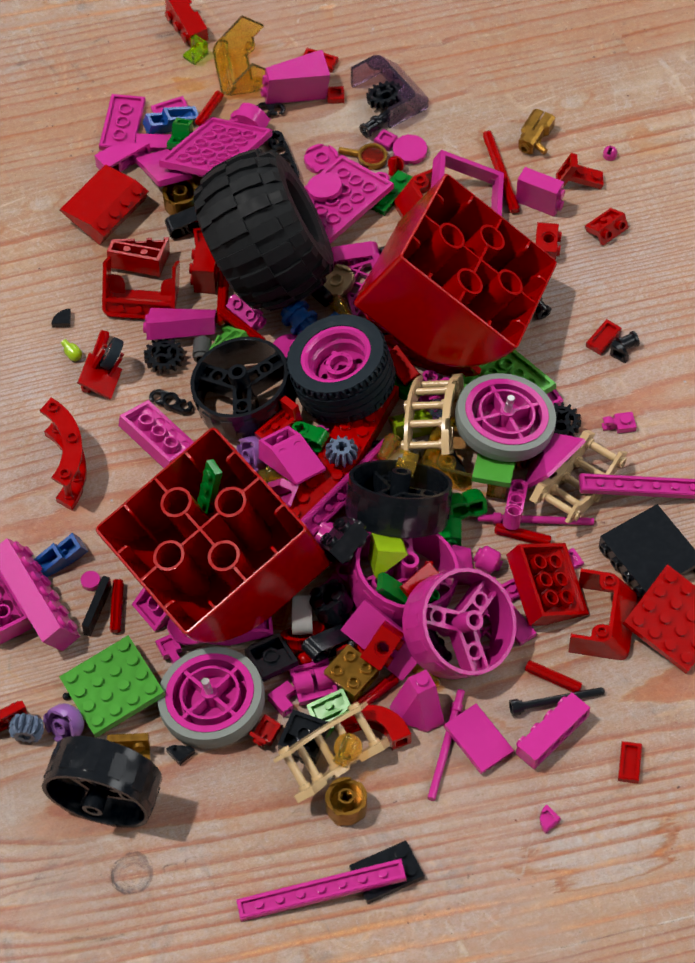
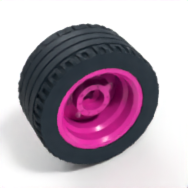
[286,314,396,424]

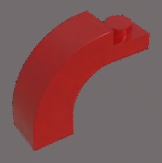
[341,705,411,750]

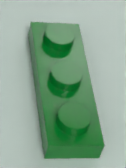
[371,170,412,216]
[197,459,223,514]

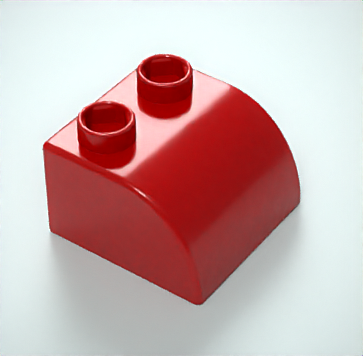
[354,174,557,367]
[96,428,330,643]

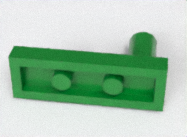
[376,572,440,605]

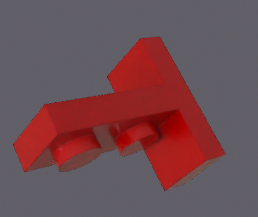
[556,153,604,190]
[254,395,303,440]

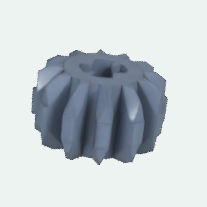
[325,435,358,468]
[9,713,44,743]

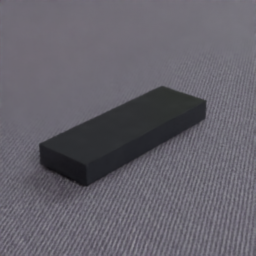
[82,576,112,637]

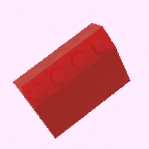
[59,164,149,245]
[506,543,589,626]

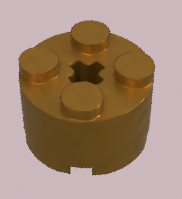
[162,179,197,215]
[325,777,367,826]

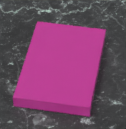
[444,703,514,774]

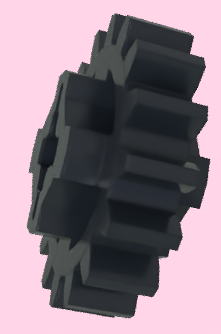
[366,80,404,110]
[144,338,184,374]
[554,402,581,437]

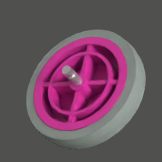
[455,373,556,462]
[158,647,265,749]

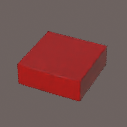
[327,86,345,104]

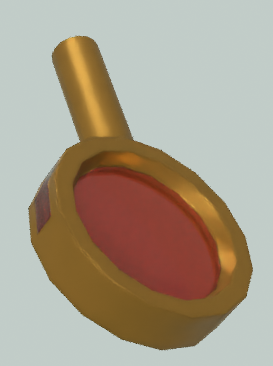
[338,143,387,170]

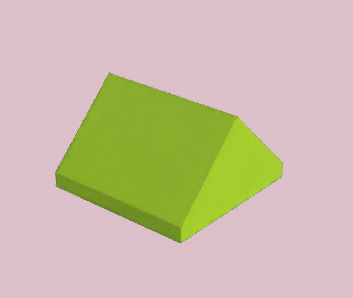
[388,409,433,440]
[368,533,408,578]

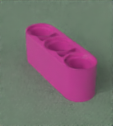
[331,241,380,267]
[503,479,528,530]

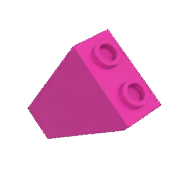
[143,308,216,340]

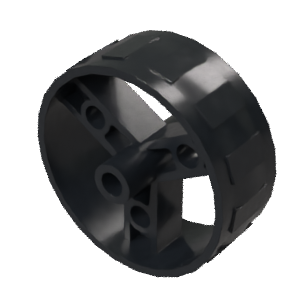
[190,337,297,441]
[345,460,453,538]
[42,736,162,828]

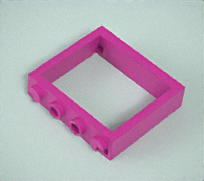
[431,150,504,216]

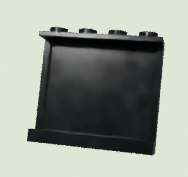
[599,504,695,598]

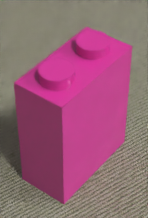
[516,167,565,217]

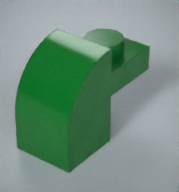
[167,118,194,150]

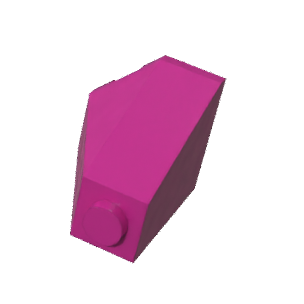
[390,669,445,733]

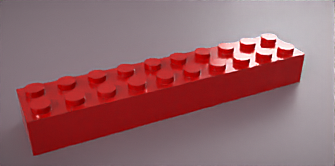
[290,385,399,538]

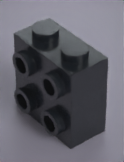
[319,516,369,564]

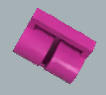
[289,658,338,706]

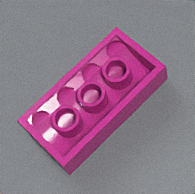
[118,400,194,468]

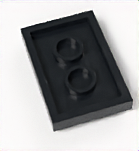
[349,840,425,904]

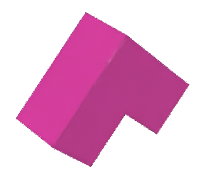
[267,680,296,718]

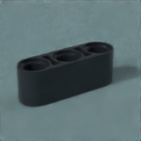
[165,206,200,239]
[301,624,353,663]

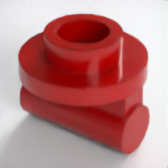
[388,156,404,176]

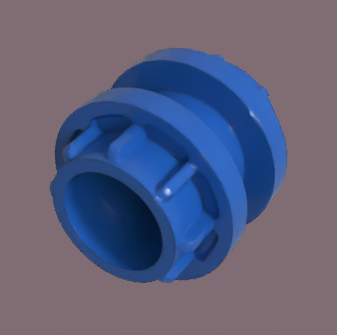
[281,301,318,335]

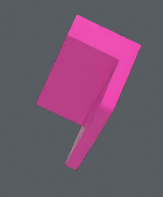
[268,478,299,507]

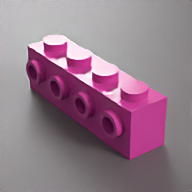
[516,692,590,770]

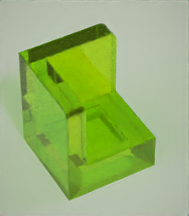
[183,34,209,65]

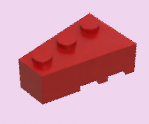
[165,0,208,48]
[107,237,170,277]

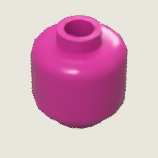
[473,546,503,575]

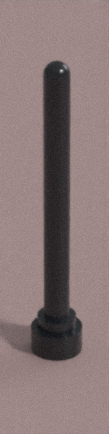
[509,687,605,716]

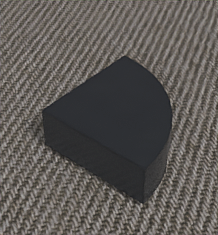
[51,309,71,327]
[610,340,629,363]
[166,745,195,765]

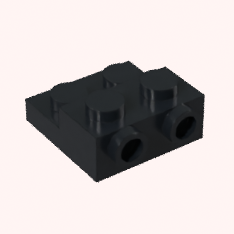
[244,632,299,682]
[277,710,329,764]

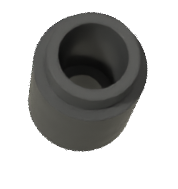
[192,336,212,363]

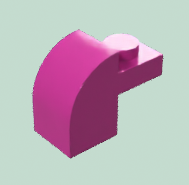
[229,103,270,128]

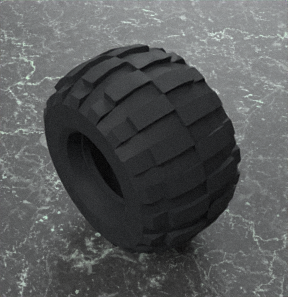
[194,149,334,311]

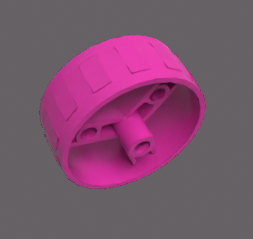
[348,532,459,628]
[402,568,516,680]

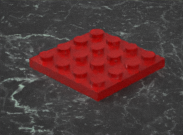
[622,564,695,674]

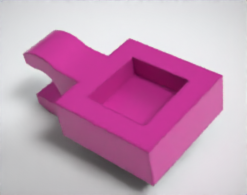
[601,412,637,433]
[155,635,182,664]

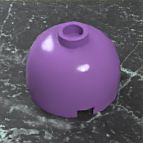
[236,436,268,473]
[43,703,84,742]

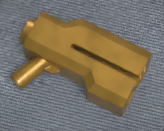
[518,109,555,155]

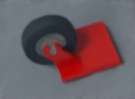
[77,337,124,400]

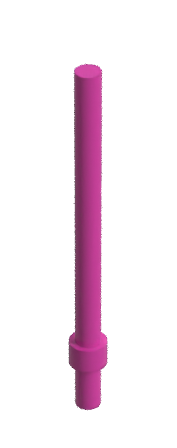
[478,512,594,526]
[427,689,465,801]

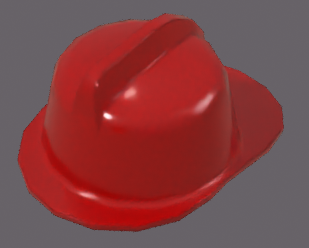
[281,621,325,654]

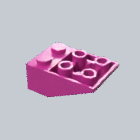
[259,426,326,485]

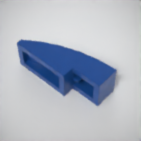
[143,106,199,134]
[34,533,88,577]

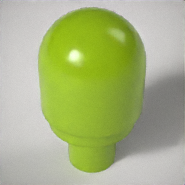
[61,339,82,362]

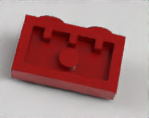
[585,208,628,246]
[0,701,28,732]

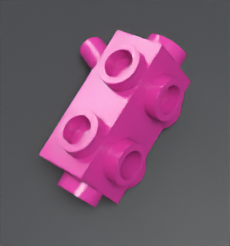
[226,294,267,331]

